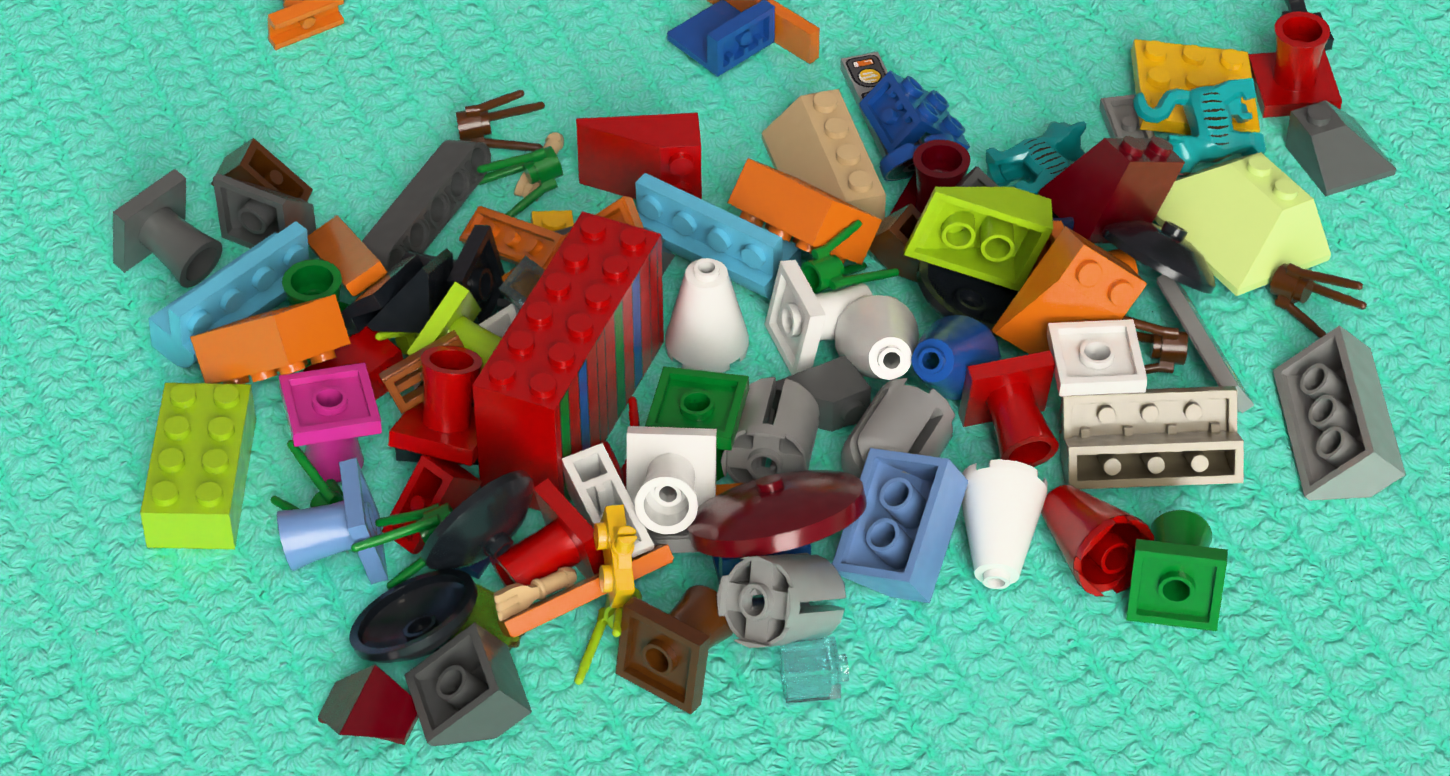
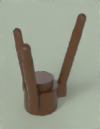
[456,90,545,151]
[1270,263,1367,338]
[1122,316,1188,374]

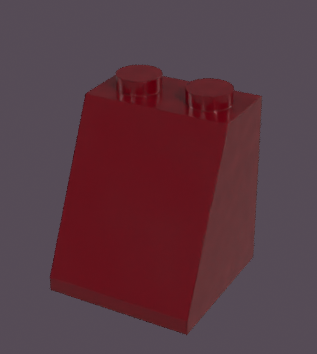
[1038,136,1185,243]

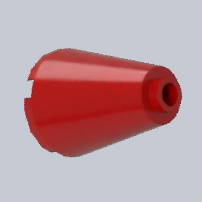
[1041,485,1154,597]

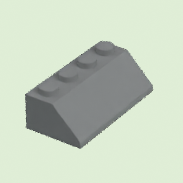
[1273,325,1406,501]

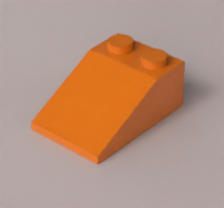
[992,226,1147,354]

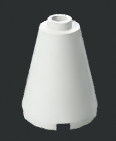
[665,258,749,373]
[834,295,919,380]
[962,459,1048,589]

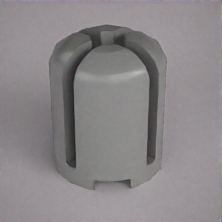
[721,377,820,483]
[841,378,955,479]
[717,553,846,648]

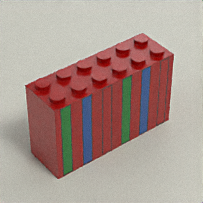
[472,211,664,511]

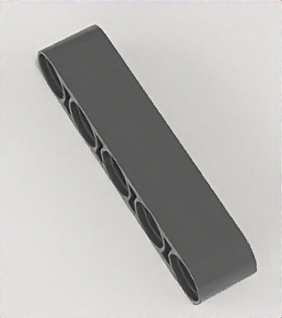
[362,140,491,270]

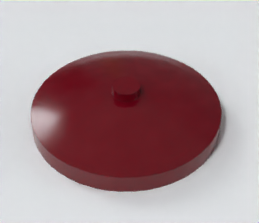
[687,470,867,558]

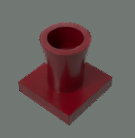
[890,140,970,215]

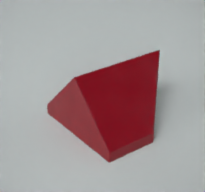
[318,664,419,745]

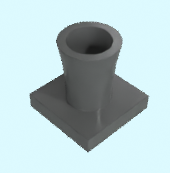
[113,169,222,288]

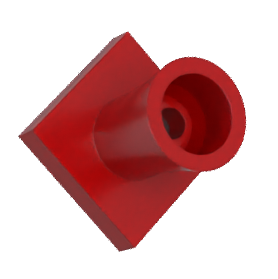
[1248,11,1342,118]
[388,346,482,466]
[958,350,1059,467]
[490,478,605,587]

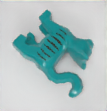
[1133,78,1266,176]
[986,121,1086,195]

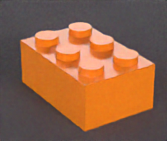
[727,158,882,265]
[190,294,351,384]

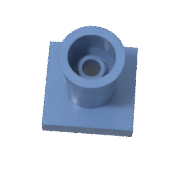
[277,458,388,584]

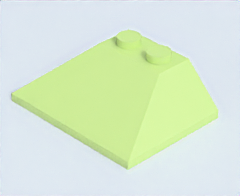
[1154,152,1331,296]

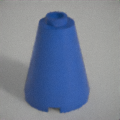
[912,315,1001,400]

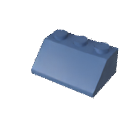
[832,448,968,603]

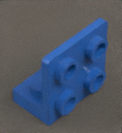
[667,0,775,77]
[859,71,970,153]

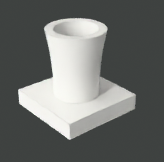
[765,259,872,375]
[1047,319,1147,416]
[626,426,717,534]

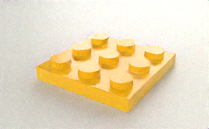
[1131,39,1260,135]

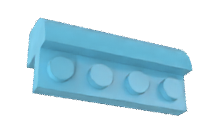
[635,173,801,300]
[149,221,310,368]

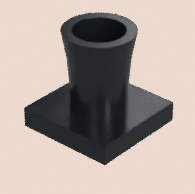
[401,225,507,325]

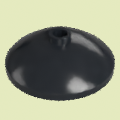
[1101,220,1216,294]
[916,261,1026,337]
[421,470,534,570]
[349,569,478,663]

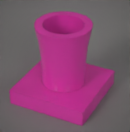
[279,363,382,482]

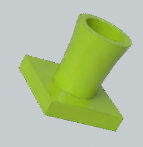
[406,282,502,374]

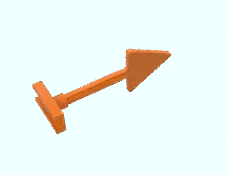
[268,0,344,50]

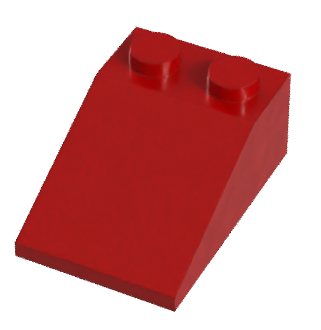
[576,113,702,200]

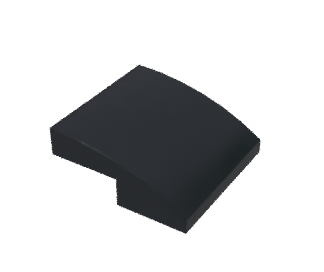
[341,254,424,336]

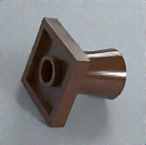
[616,585,733,714]

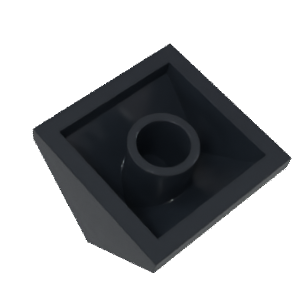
[367,248,453,333]

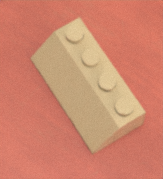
[762,89,886,221]

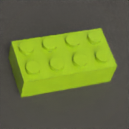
[140,383,256,549]

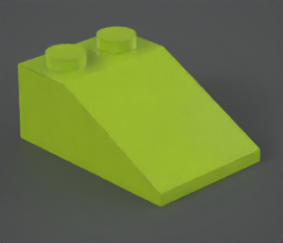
[903,187,1053,291]

